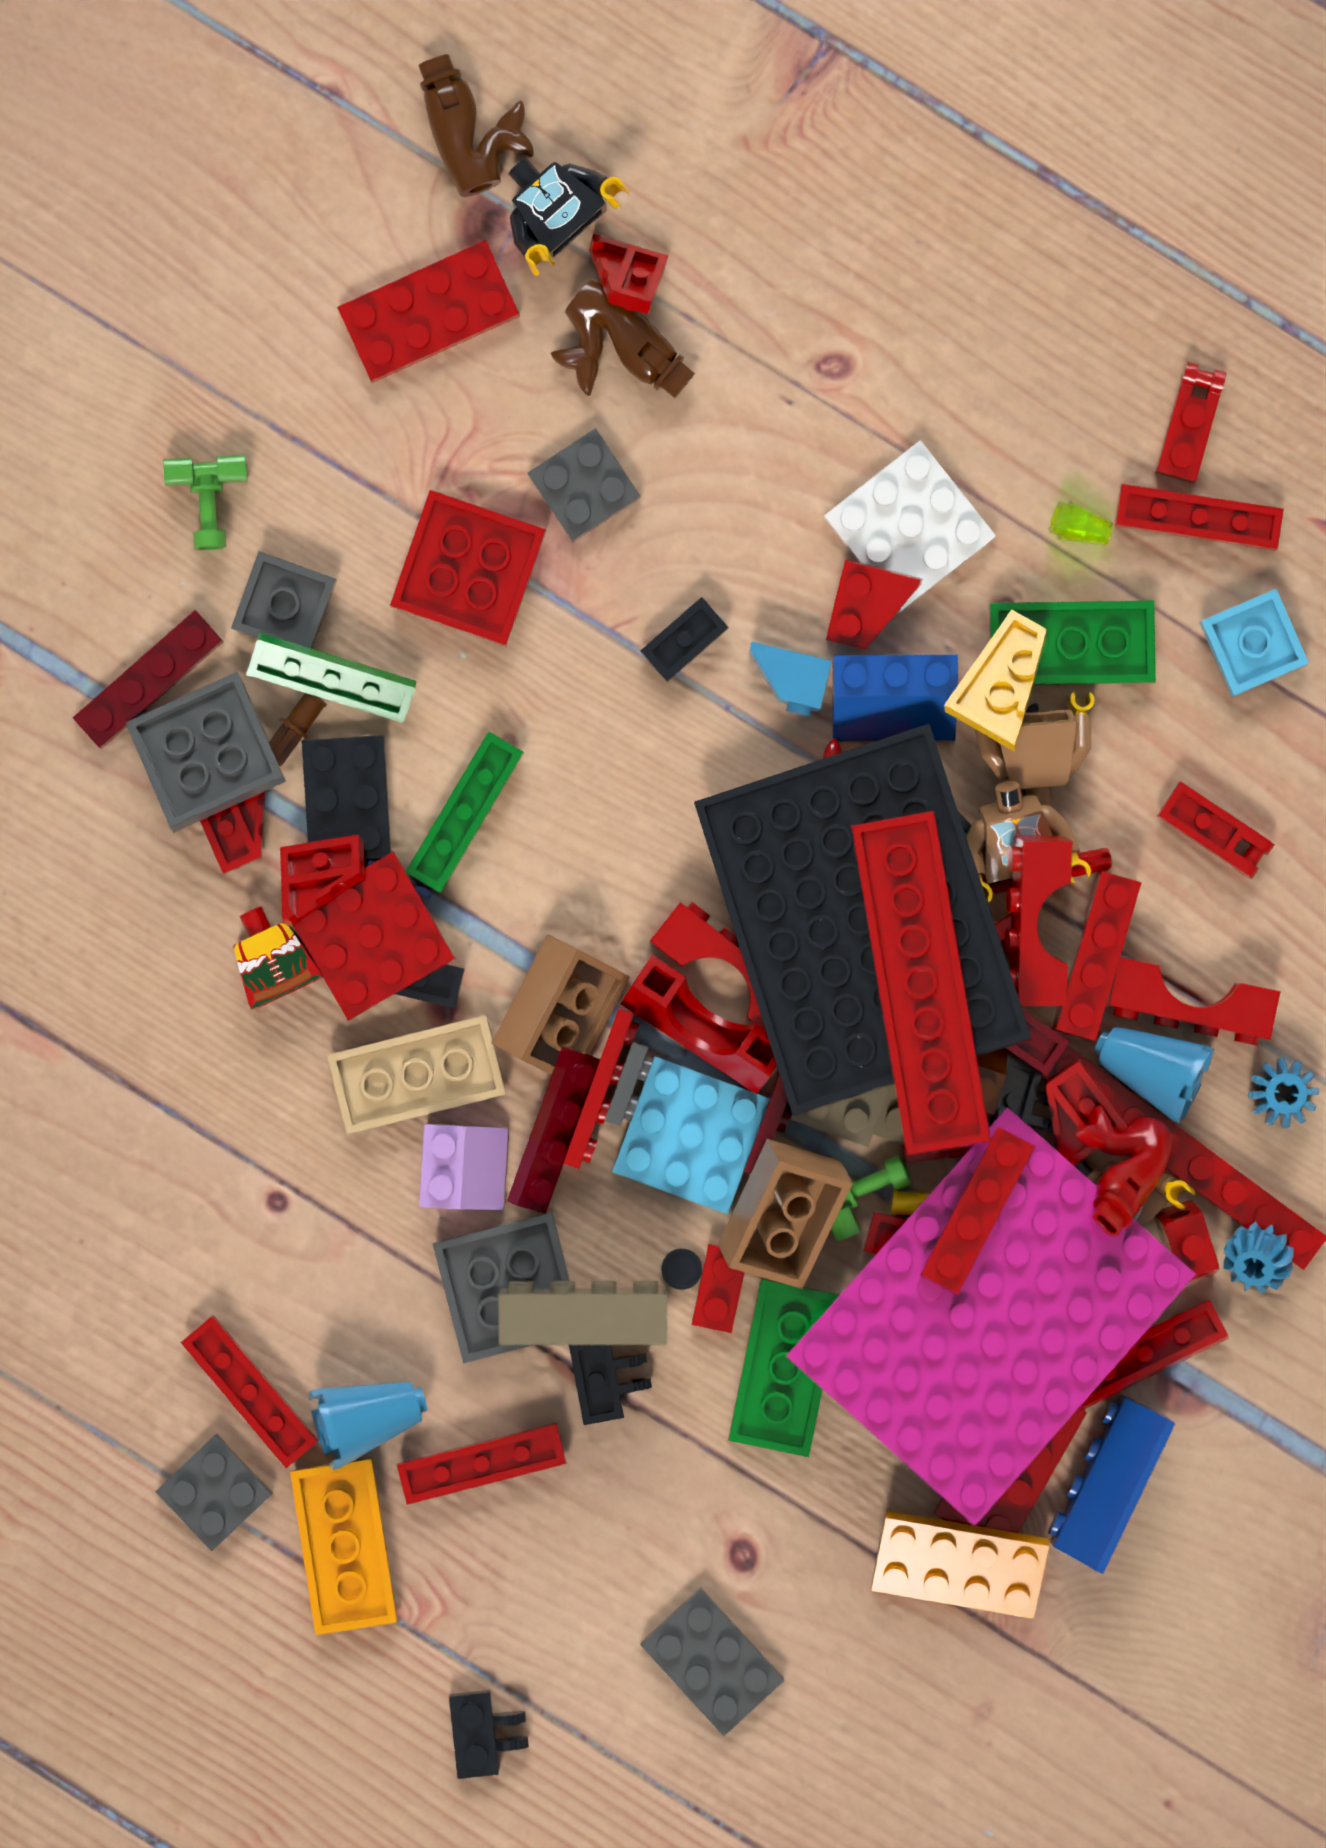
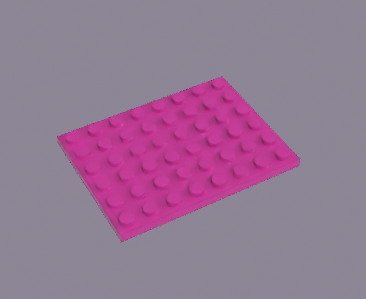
[786,1107,1196,1526]

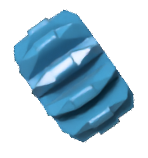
[1248,1058,1319,1128]
[1223,1221,1294,1295]

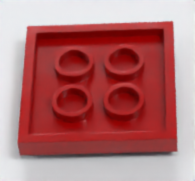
[390,490,546,647]
[293,852,456,1021]

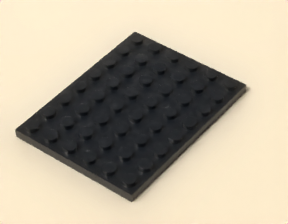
[694,724,1032,1116]

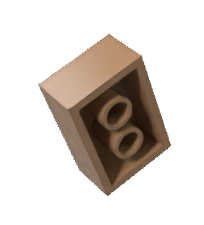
[718,1138,853,1289]

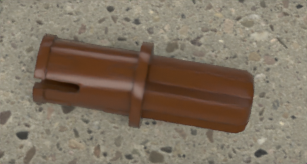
[269,693,327,767]

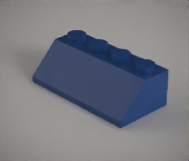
[1048,1394,1176,1574]

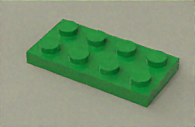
[989,600,1156,685]
[728,1278,841,1457]

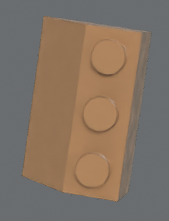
[491,934,630,1075]

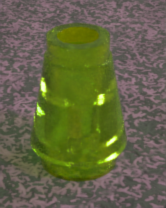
[1049,501,1113,546]

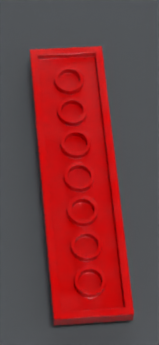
[852,811,991,1156]

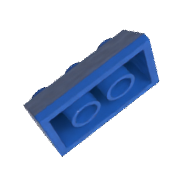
[832,655,958,741]

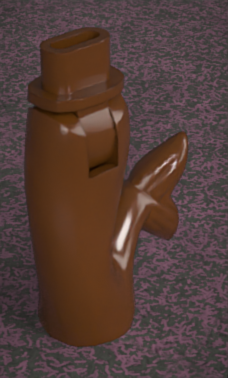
[418,54,534,197]
[551,280,695,398]

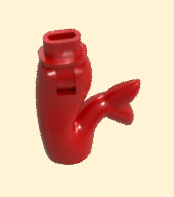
[1075,1105,1173,1236]

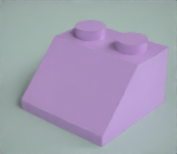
[419,1123,509,1210]

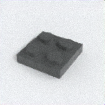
[528,428,641,543]
[231,551,337,649]
[605,1042,653,1126]
[156,1434,273,1551]

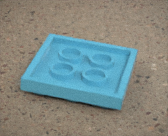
[612,1056,770,1214]

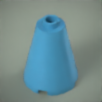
[1094,1026,1214,1123]
[309,1382,427,1470]

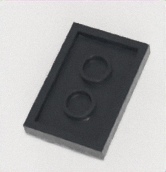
[302,735,392,860]

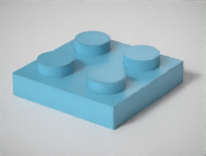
[1199,588,1309,697]

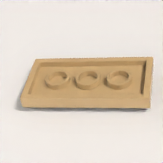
[327,1015,506,1135]

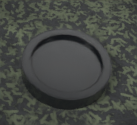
[661,1248,702,1290]

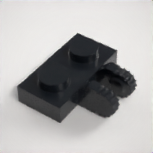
[986,1055,1054,1133]
[569,1345,652,1425]
[449,1690,529,1779]

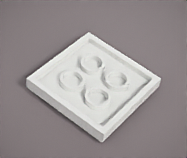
[824,440,996,613]

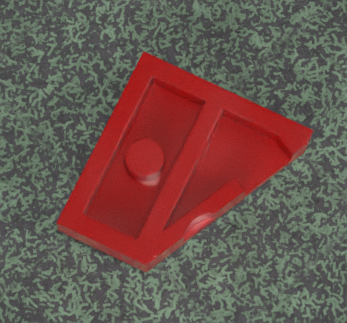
[200,791,265,874]
[1046,1059,1128,1166]

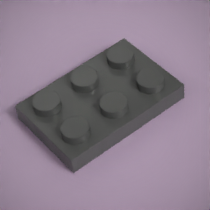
[640,1587,785,1736]

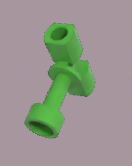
[163,455,248,550]
[826,1154,912,1242]

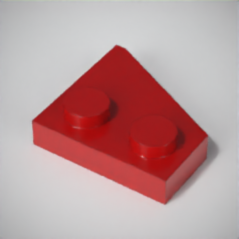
[589,234,668,314]
[826,559,923,650]
[280,834,365,926]

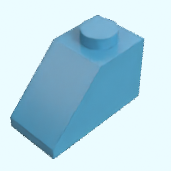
[749,642,832,717]

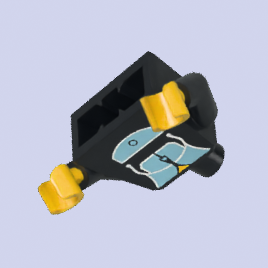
[508,158,630,276]

